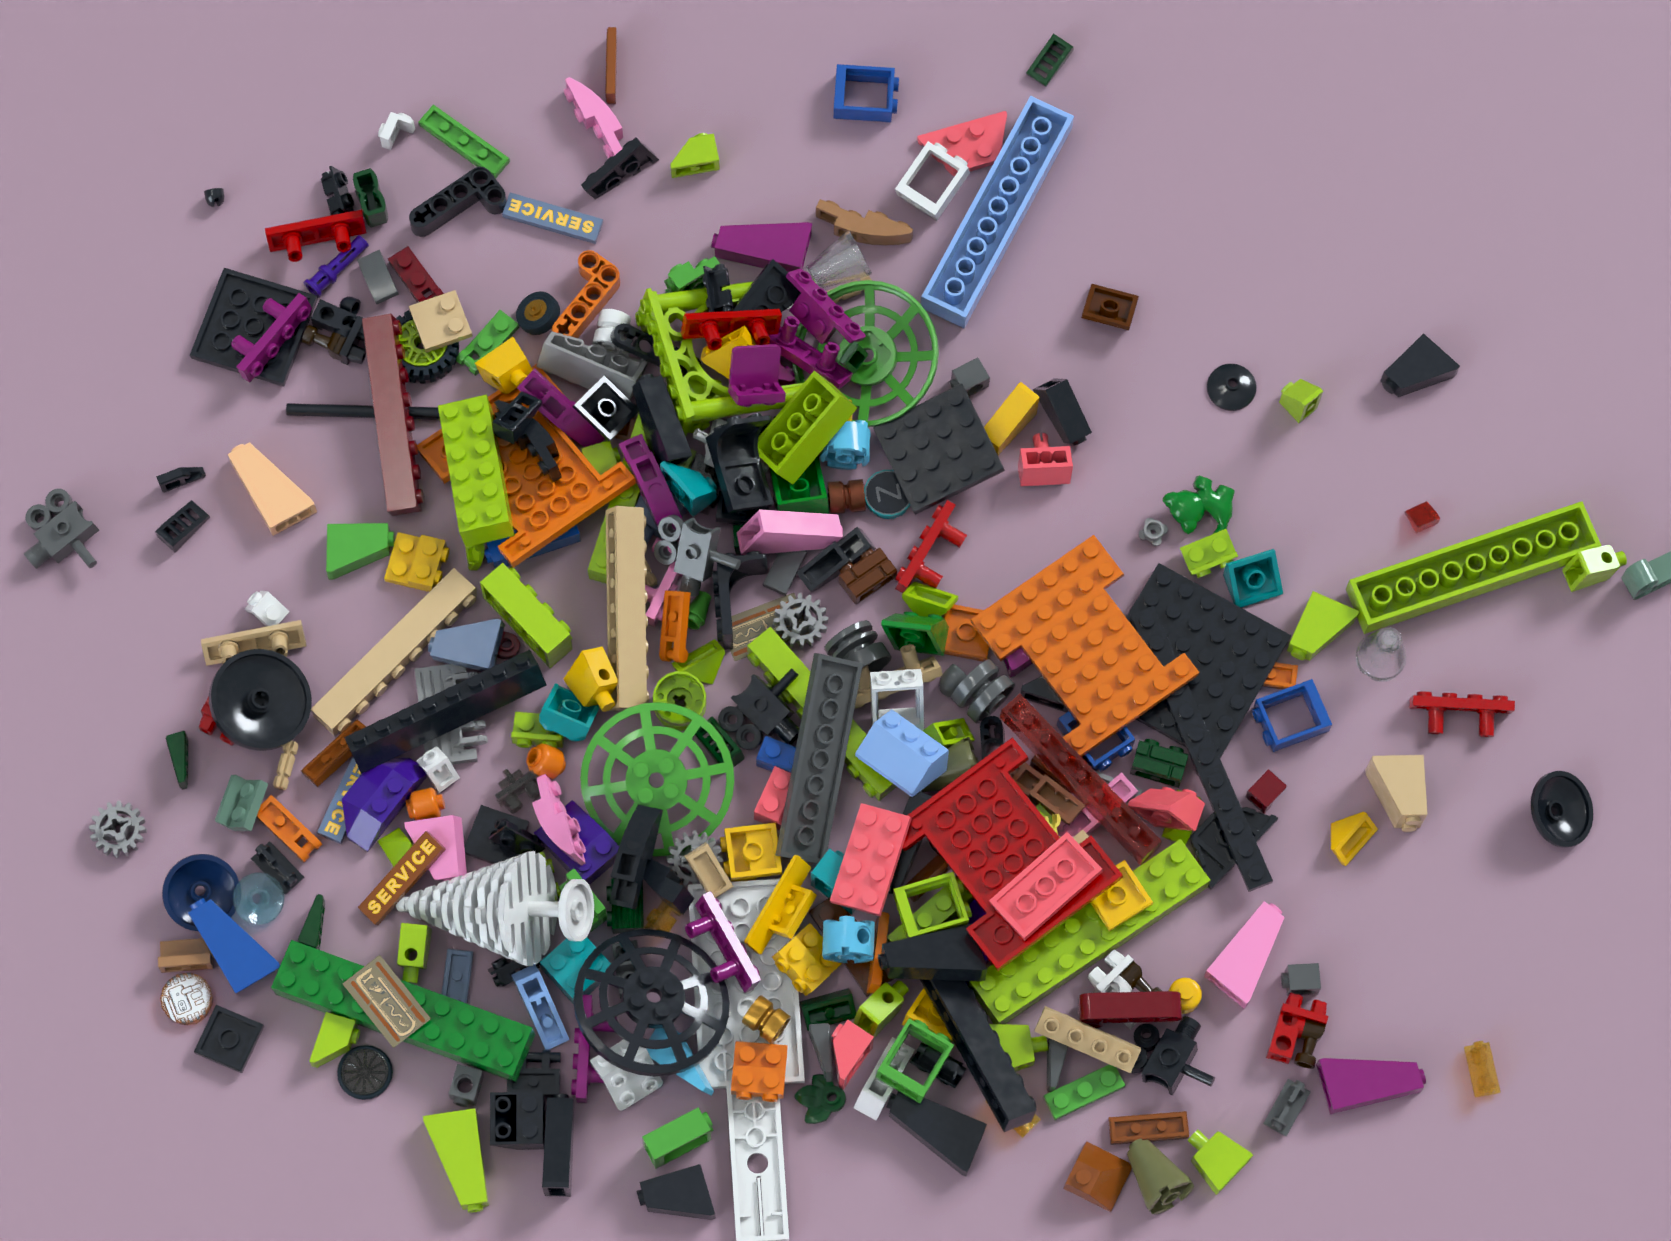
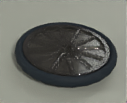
[337,1045,393,1100]

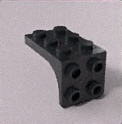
[705,413,774,513]
[712,551,767,650]

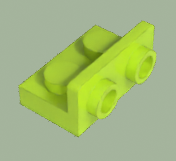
[1180,529,1238,578]
[511,712,564,748]

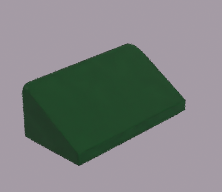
[799,988,856,1031]

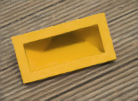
[1331,812,1378,866]

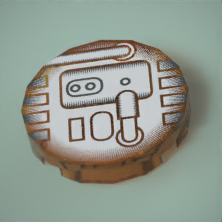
[160,973,214,1025]

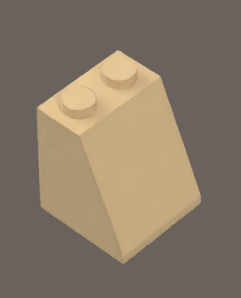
[1365,755,1428,832]

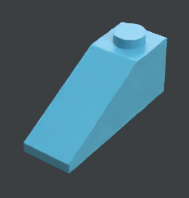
[646,1028,714,1096]

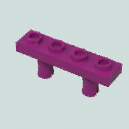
[231,293,312,383]
[769,316,853,390]
[685,891,761,993]
[571,995,618,1103]

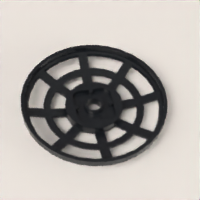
[573,929,730,1077]

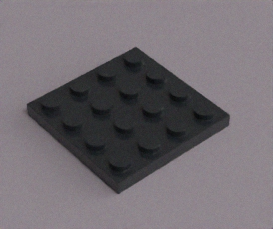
[190,268,318,387]
[873,384,1005,515]

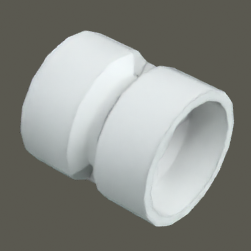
[592,309,631,354]

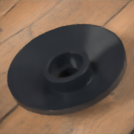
[1207,364,1256,411]

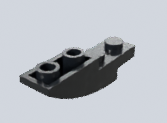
[494,400,562,482]
[609,805,663,910]

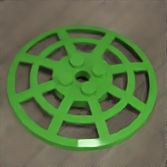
[792,280,939,427]
[580,702,735,856]

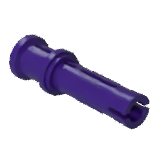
[303,235,369,298]

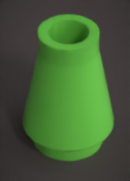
[688,591,712,630]

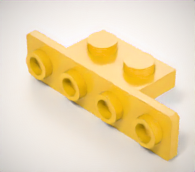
[744,855,817,954]

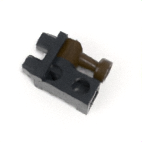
[302,299,366,365]

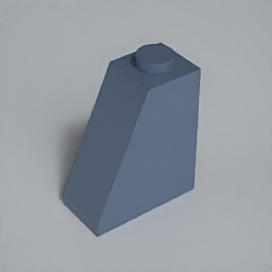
[428,619,505,671]

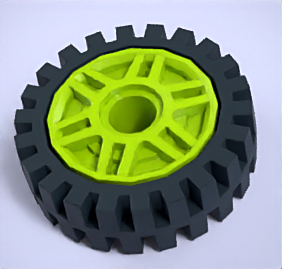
[396,310,459,384]

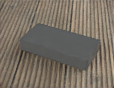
[763,550,807,596]

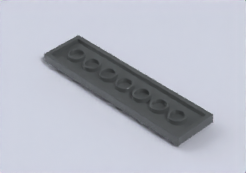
[775,653,863,864]

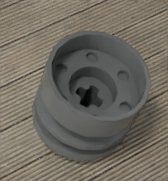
[824,620,892,672]

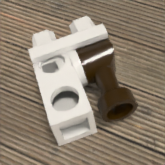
[1088,950,1162,1030]

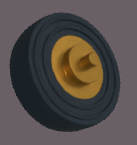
[516,291,560,335]

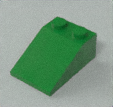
[769,456,829,514]
[881,612,949,656]

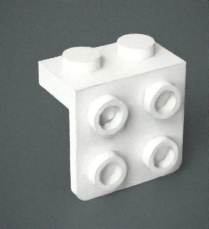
[590,1039,663,1111]

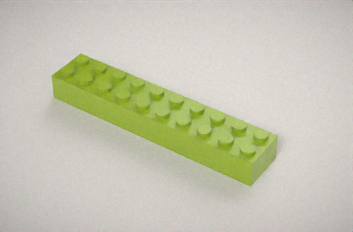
[1346,501,1602,634]
[968,839,1211,1024]

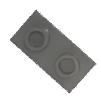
[1263,1079,1311,1136]

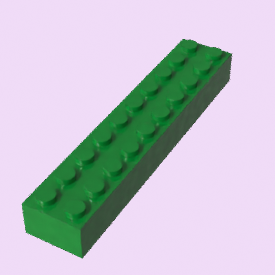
[271,940,535,1083]

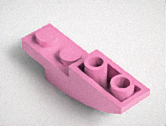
[563,77,623,158]
[532,774,586,866]

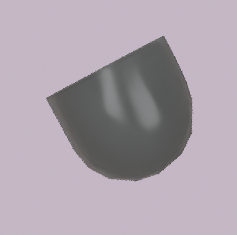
[939,664,967,697]

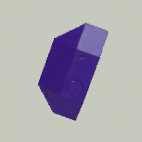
[342,757,427,852]

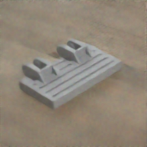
[415,664,488,765]

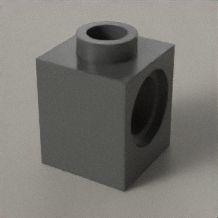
[950,357,990,396]
[1281,963,1321,996]
[449,1064,484,1107]

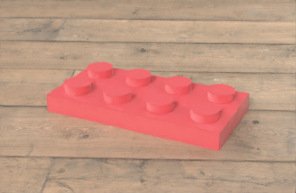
[830,803,911,917]
[989,832,1103,941]

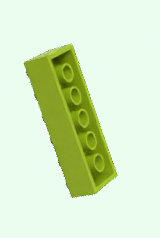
[438,394,515,547]

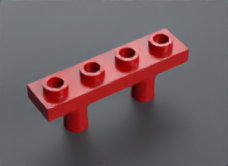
[265,209,367,262]
[681,309,782,351]
[895,500,967,593]
[1409,691,1515,737]

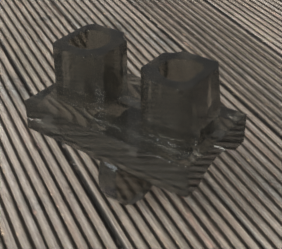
[495,769,540,814]

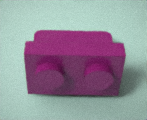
[728,344,786,407]

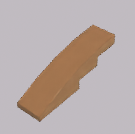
[1010,762,1085,825]

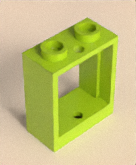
[893,872,972,938]

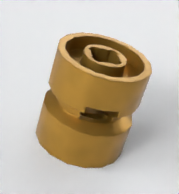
[742,995,791,1044]

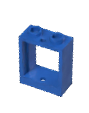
[833,64,899,122]
[1252,679,1332,752]
[1057,711,1135,773]

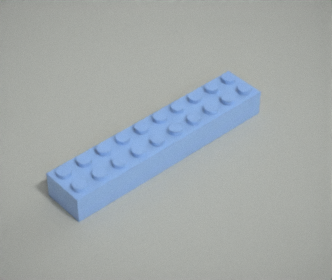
[921,96,1074,328]

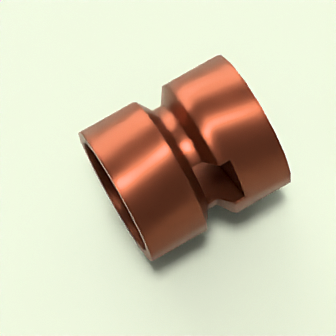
[827,479,866,514]

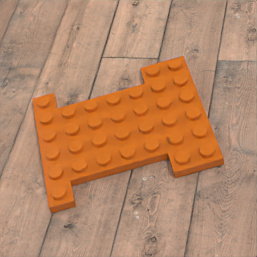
[417,364,637,568]
[971,535,1199,761]

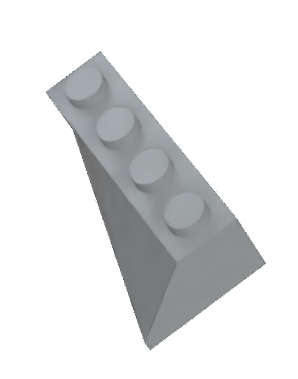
[536,331,649,400]

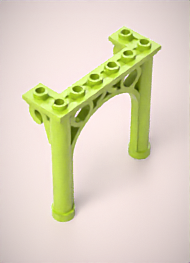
[635,281,803,437]

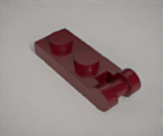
[388,246,444,303]

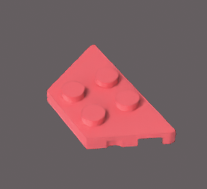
[917,111,1007,176]

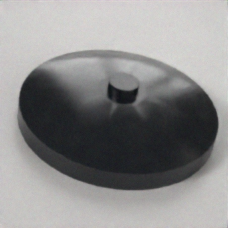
[209,649,312,751]

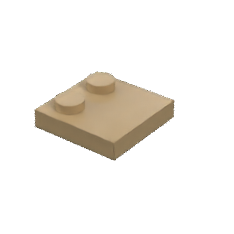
[409,290,473,352]

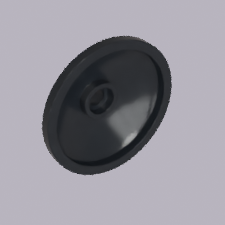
[1531,771,1593,848]

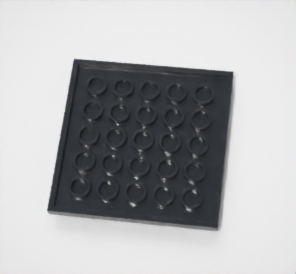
[1126,563,1291,759]

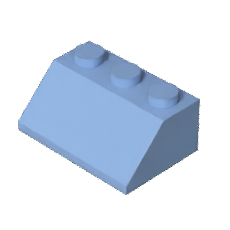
[855,709,949,797]

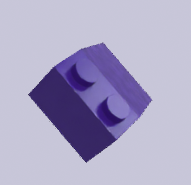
[534,800,619,885]

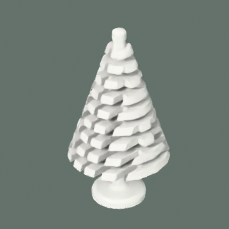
[396,851,594,966]

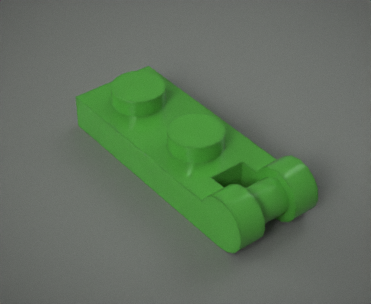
[456,310,519,376]

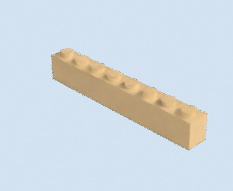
[606,506,649,711]
[311,568,477,736]

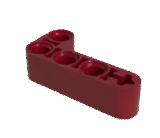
[1078,991,1182,1028]

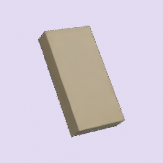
[684,842,734,898]

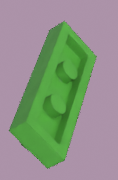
[1043,1064,1125,1120]

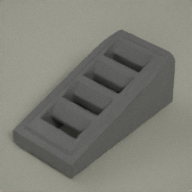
[809,1023,833,1082]
[1047,1038,1068,1092]

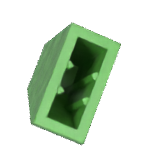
[326,523,394,579]

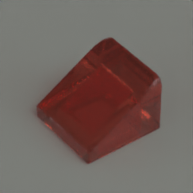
[1405,501,1440,533]

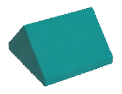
[1223,549,1283,607]

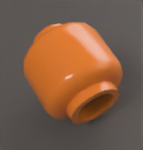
[526,743,566,780]
[406,788,445,821]

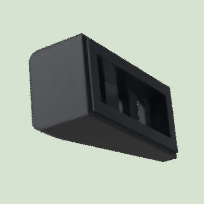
[492,391,543,444]
[155,500,210,552]

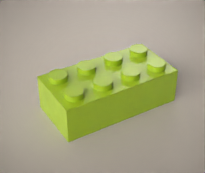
[758,371,857,484]
[480,563,573,668]

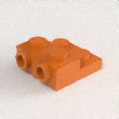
[731,1041,788,1102]

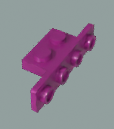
[786,269,866,344]

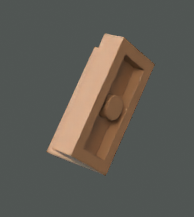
[158,938,214,973]

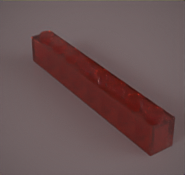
[1000,694,1162,865]

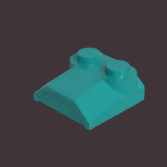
[539,683,600,742]

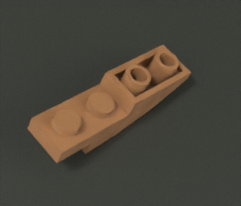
[816,199,913,245]

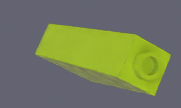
[423,1108,489,1213]

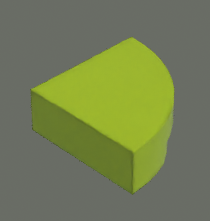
[465,543,485,571]

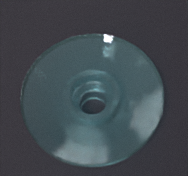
[233,873,284,924]

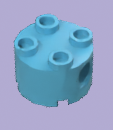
[820,420,871,470]
[822,916,875,963]

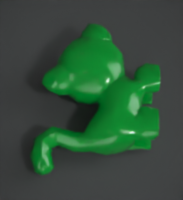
[1163,475,1235,534]

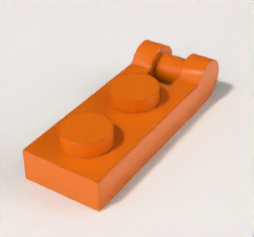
[659,590,691,663]
[257,795,323,863]

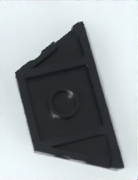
[1189,807,1278,890]

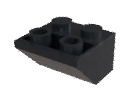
[490,1091,545,1150]

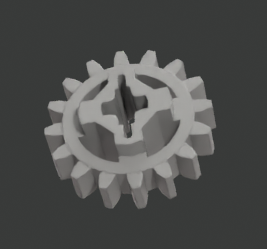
[773,593,828,649]
[89,801,147,858]
[666,830,723,886]

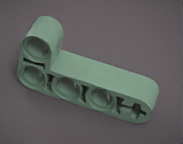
[1621,551,1671,600]

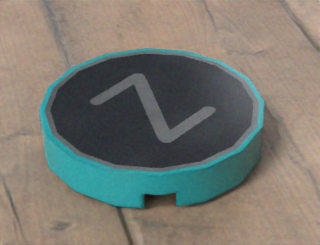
[864,470,910,519]

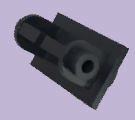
[321,166,354,215]
[703,264,734,312]
[489,818,546,855]
[251,841,305,895]
[487,957,540,987]
[910,1042,967,1088]

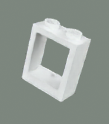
[895,141,970,221]
[870,669,924,731]

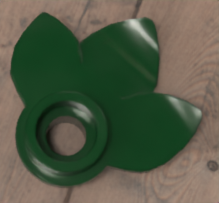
[794,1074,846,1124]

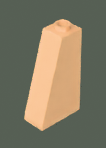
[228,442,317,536]

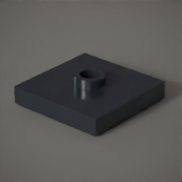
[464,805,529,864]
[194,1005,264,1073]

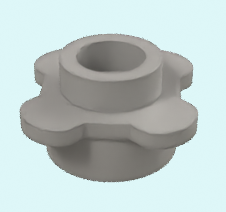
[1139,518,1168,546]

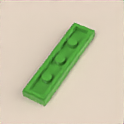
[418,104,510,179]

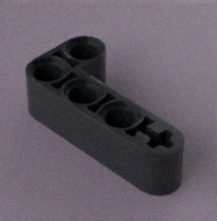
[409,167,507,237]

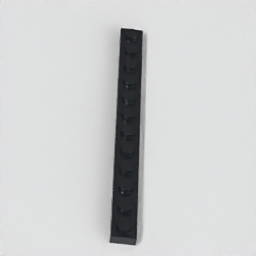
[1130,606,1273,892]

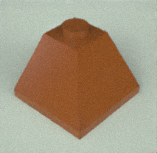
[1063,1141,1132,1212]

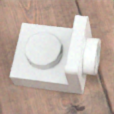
[417,746,460,793]

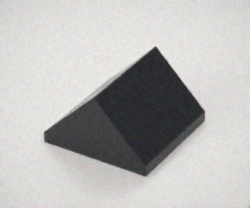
[573,376,639,442]

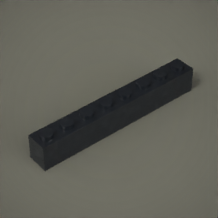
[344,650,547,774]
[920,979,1037,1132]

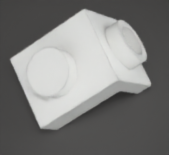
[378,112,415,150]
[245,591,290,626]

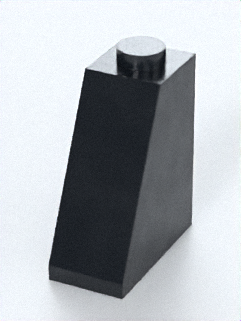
[1380,333,1460,397]
[1033,378,1092,446]
[636,1164,716,1220]

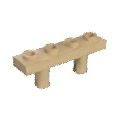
[201,620,307,666]
[855,644,943,708]
[1034,1006,1141,1073]

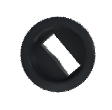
[204,188,225,207]
[339,296,361,315]

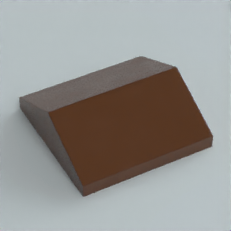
[1081,284,1139,331]

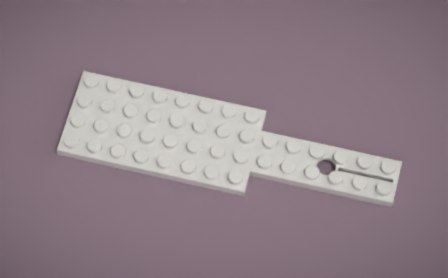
[688,879,805,1241]

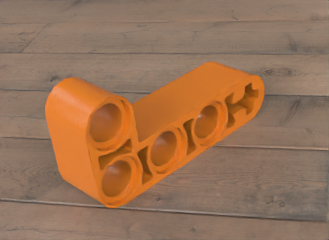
[552,250,620,338]

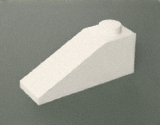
[854,1037,915,1120]

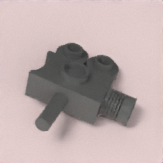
[23,489,99,569]
[654,515,741,597]

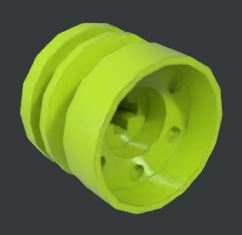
[653,671,706,731]

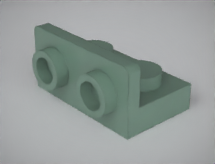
[215,775,268,831]

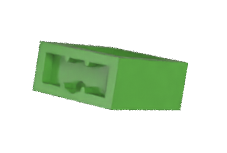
[875,1019,954,1104]
[642,1107,714,1169]

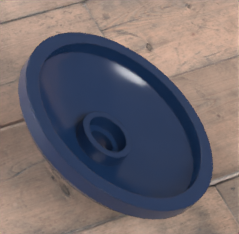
[162,854,241,931]

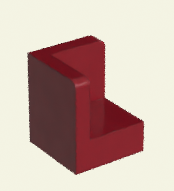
[1245,769,1287,814]

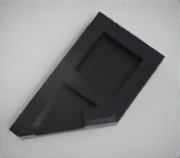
[156,467,206,493]

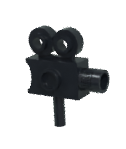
[718,668,800,750]
[1131,1016,1215,1096]

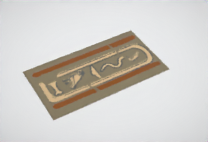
[730,593,809,661]
[343,955,431,1048]

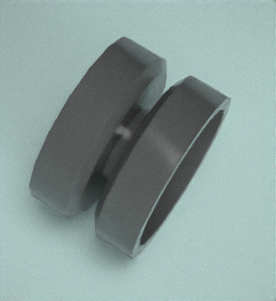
[951,659,1015,723]

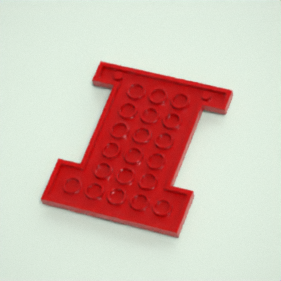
[902,737,1123,971]

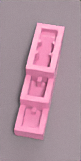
[1057,772,1139,837]

